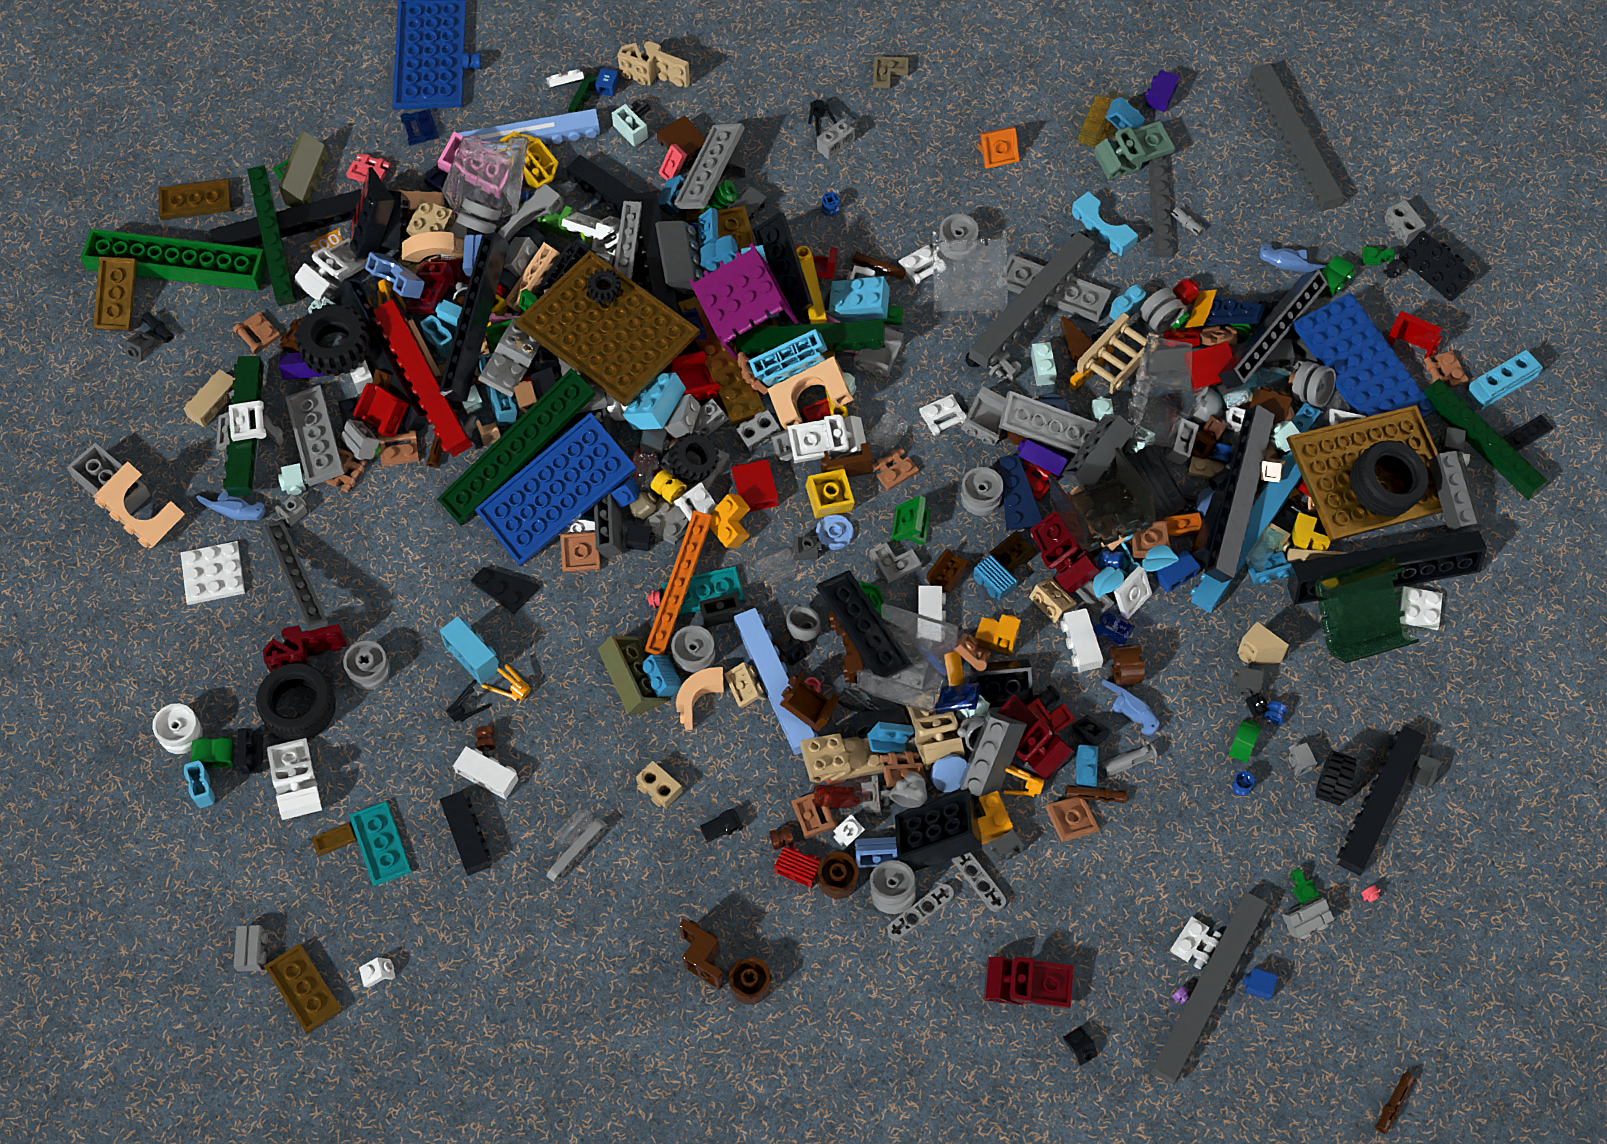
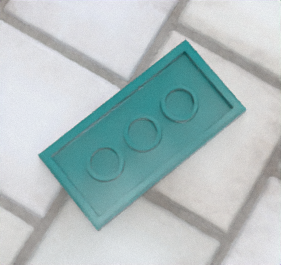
[661,566,745,617]
[349,800,412,887]

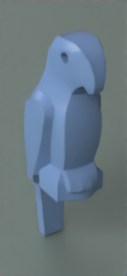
[1259,244,1326,272]
[197,491,265,520]
[1102,679,1160,736]

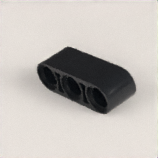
[851,708,911,739]

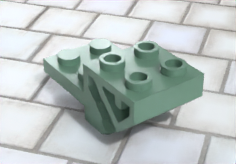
[1094,121,1175,180]

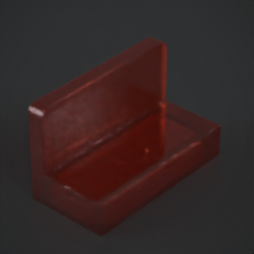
[814,784,860,809]

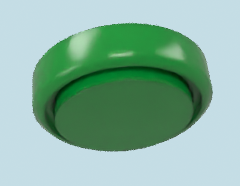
[1172,312,1190,329]

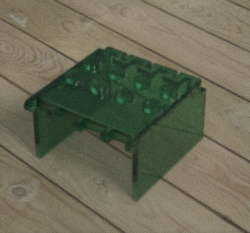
[1314,557,1419,664]

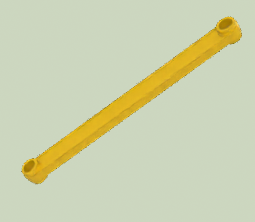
[796,246,848,419]

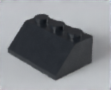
[970,659,1033,708]

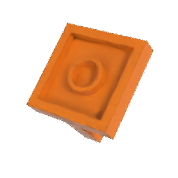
[977,126,1019,169]

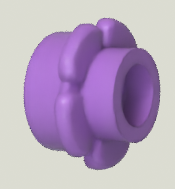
[1172,985,1191,1004]

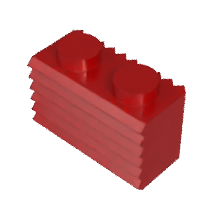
[774,846,820,888]

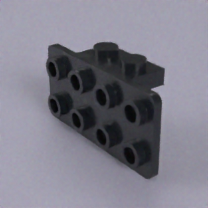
[1399,231,1475,301]

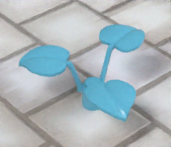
[1093,521,1179,599]

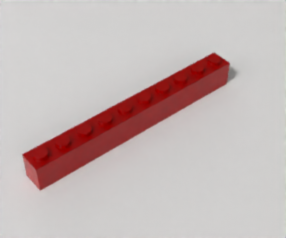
[374,299,473,457]

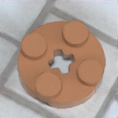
[1200,326,1237,347]

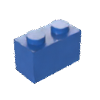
[1154,550,1200,593]

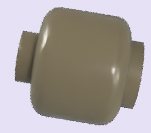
[629,491,657,519]

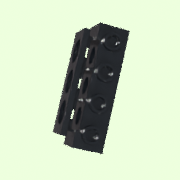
[533,241,594,297]

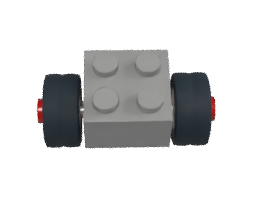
[496,226,548,299]

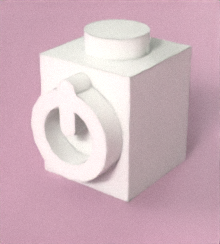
[833,815,865,846]

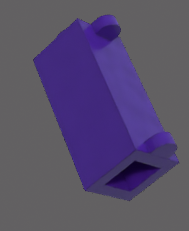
[279,353,325,380]
[1017,437,1068,476]

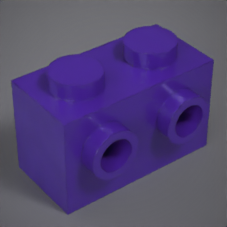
[1145,70,1180,112]

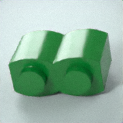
[1321,255,1355,296]
[191,736,235,768]

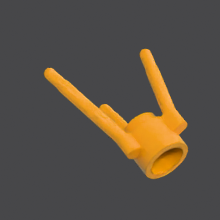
[377,279,408,312]
[482,664,531,701]
[1003,764,1044,797]

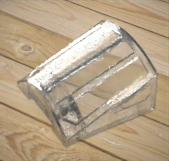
[442,136,528,219]

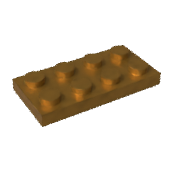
[158,179,231,220]
[93,257,137,331]
[264,943,343,1034]

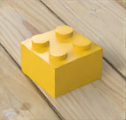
[805,469,855,519]

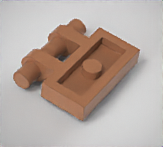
[1424,350,1469,388]
[737,352,769,395]
[871,447,919,491]
[323,448,367,493]
[880,751,927,787]

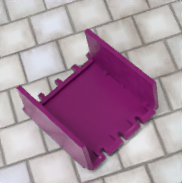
[689,242,798,359]

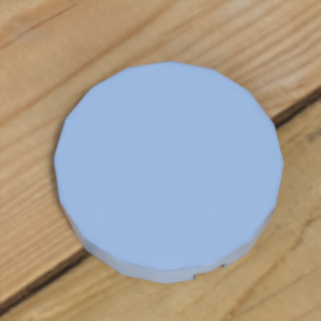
[816,514,854,550]
[930,754,967,792]

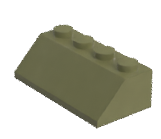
[278,130,329,208]
[598,636,669,714]

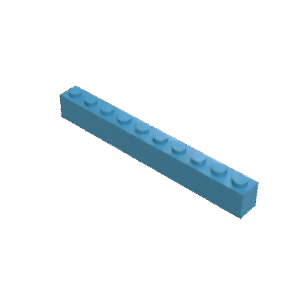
[1190,450,1302,614]

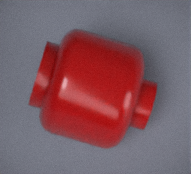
[1172,278,1200,305]

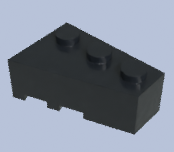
[380,190,410,251]

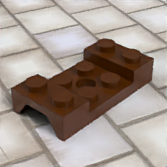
[828,611,866,688]

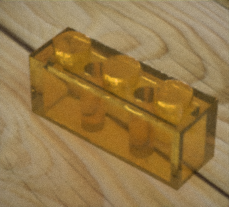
[1078,94,1114,148]

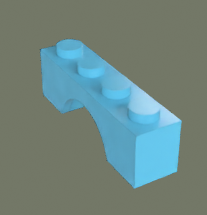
[1072,191,1138,256]

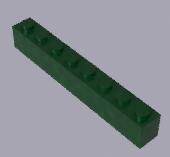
[247,165,296,307]
[736,320,885,358]
[223,356,264,496]
[1424,378,1548,501]

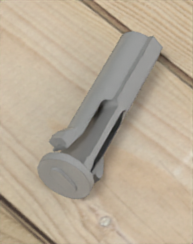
[1101,743,1158,777]

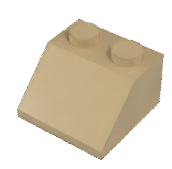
[1237,622,1289,665]

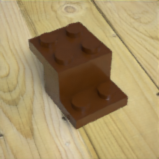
[679,919,724,990]

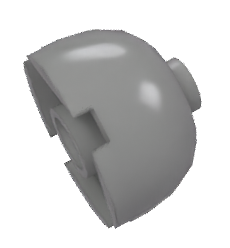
[1188,387,1223,425]

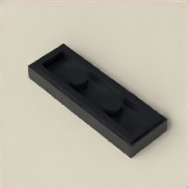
[1503,415,1553,451]

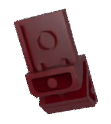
[405,257,467,314]
[1030,507,1101,594]
[263,624,347,672]
[997,694,1075,781]
[983,957,1074,1009]

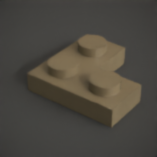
[873,56,909,89]

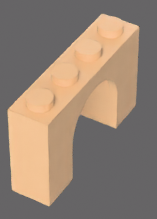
[767,356,854,430]
[93,461,184,548]

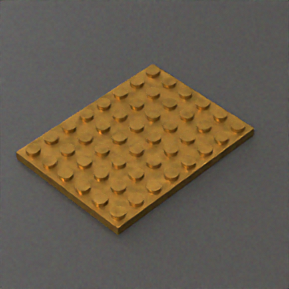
[515,250,700,407]
[1286,405,1443,542]

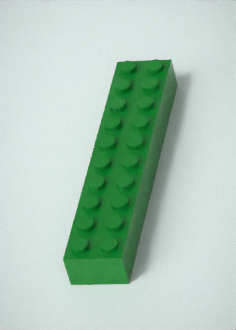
[80,228,267,291]

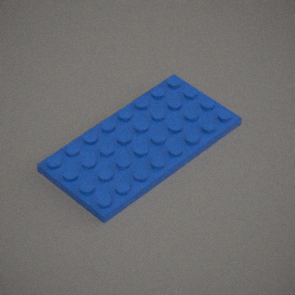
[393,0,466,110]
[1293,292,1436,419]
[475,412,637,566]

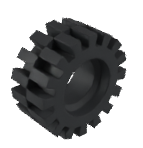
[587,268,622,304]

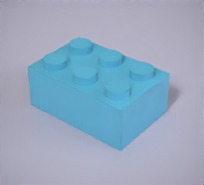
[828,276,890,322]
[623,373,686,430]
[439,616,499,685]

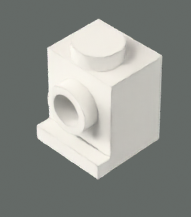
[1222,405,1245,432]

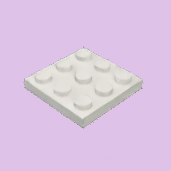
[181,541,245,605]

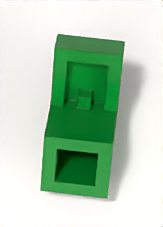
[1228,719,1261,763]

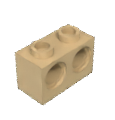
[636,761,682,809]

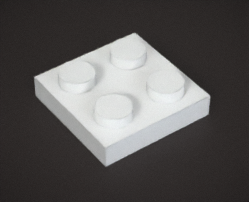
[1114,566,1152,619]
[1399,586,1443,630]

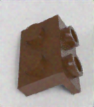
[926,548,971,594]

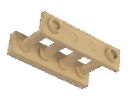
[1077,312,1159,394]

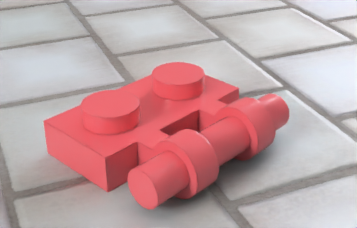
[346,153,391,183]

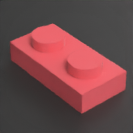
[659,144,687,181]

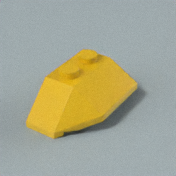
[499,131,559,189]

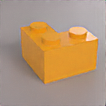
[709,494,751,549]
[975,614,1021,656]
[977,791,1013,845]

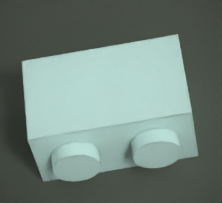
[612,104,648,147]
[1031,342,1057,386]

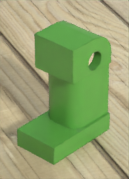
[535,206,573,238]

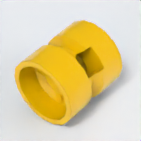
[651,469,687,504]

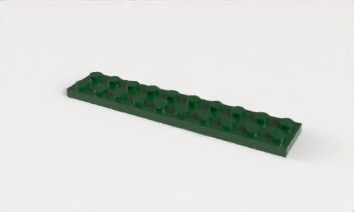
[437,368,596,526]

